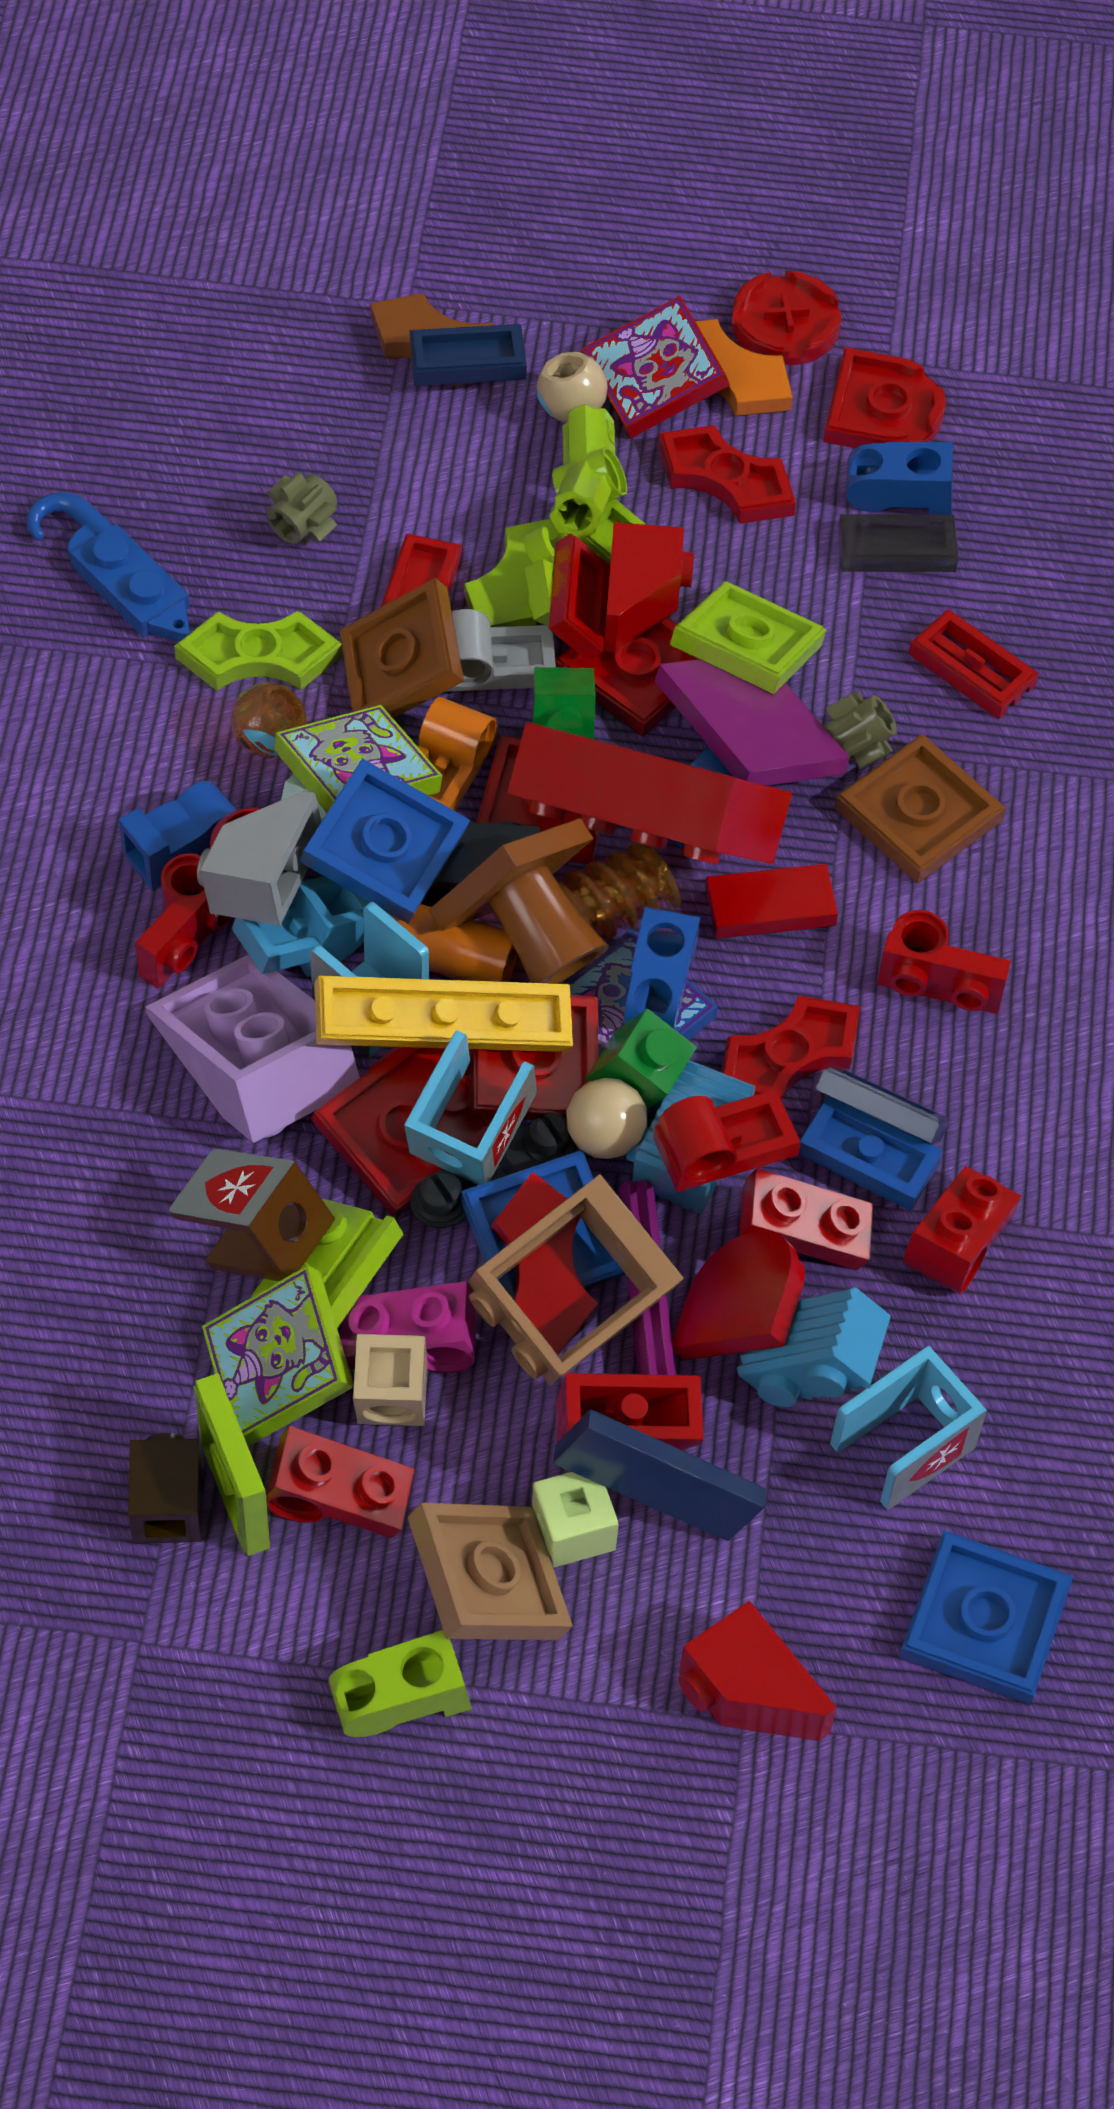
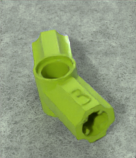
[549,404,627,539]

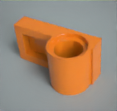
[418,696,498,811]

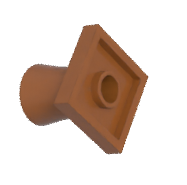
[429,818,609,984]

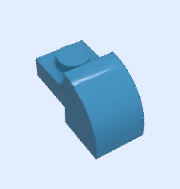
[232,876,370,977]

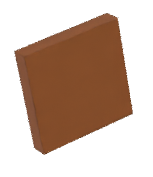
[339,578,464,719]
[834,734,1006,884]

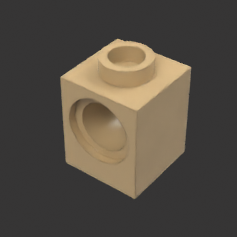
[353,1334,428,1426]

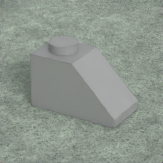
[197,791,321,926]

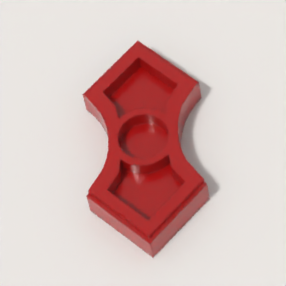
[658,425,796,524]
[721,995,861,1101]
[490,1172,598,1355]

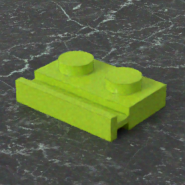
[251,1198,403,1328]

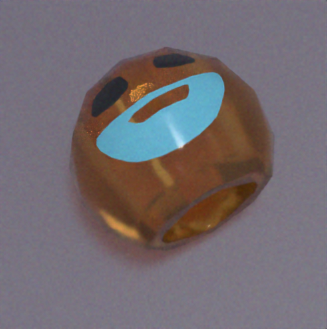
[230,682,307,758]

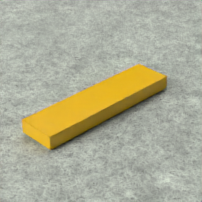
[314,976,573,1052]

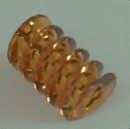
[557,842,681,940]

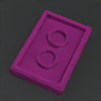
[655,659,850,786]

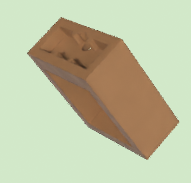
[468,1174,684,1387]

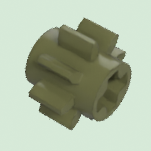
[267,472,337,546]
[823,691,897,769]

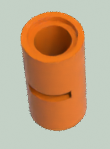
[391,904,518,982]

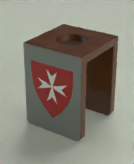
[169,1149,335,1281]

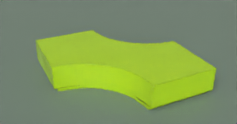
[464,519,568,627]
[174,611,342,691]

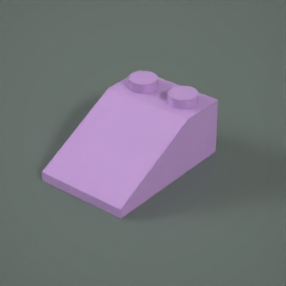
[145,954,360,1143]

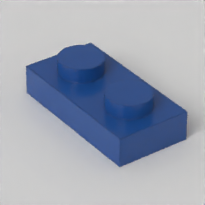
[798,1095,943,1211]

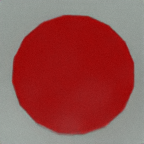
[732,271,841,365]

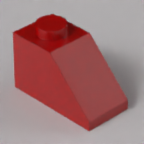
[604,522,694,652]
[555,1373,704,1450]
[678,1600,837,1741]

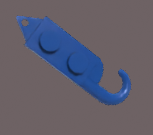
[26,492,190,642]

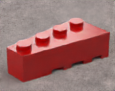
[507,722,793,865]

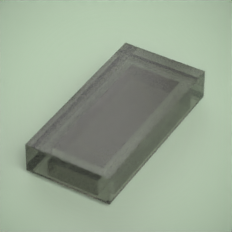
[838,514,959,572]

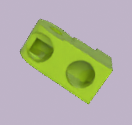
[328,1630,472,1738]

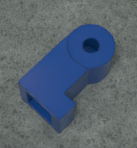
[846,442,953,519]
[118,781,236,892]
[623,907,700,1029]

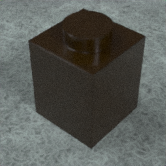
[128,1433,202,1544]

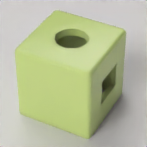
[532,1472,619,1568]

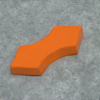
[695,319,793,416]

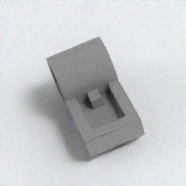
[445,609,556,692]

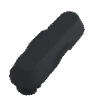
[411,1112,577,1228]

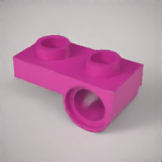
[340,1281,477,1373]

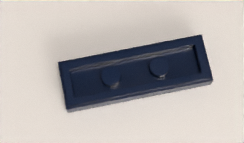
[553,1409,766,1541]

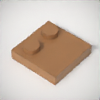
[407,1503,573,1640]

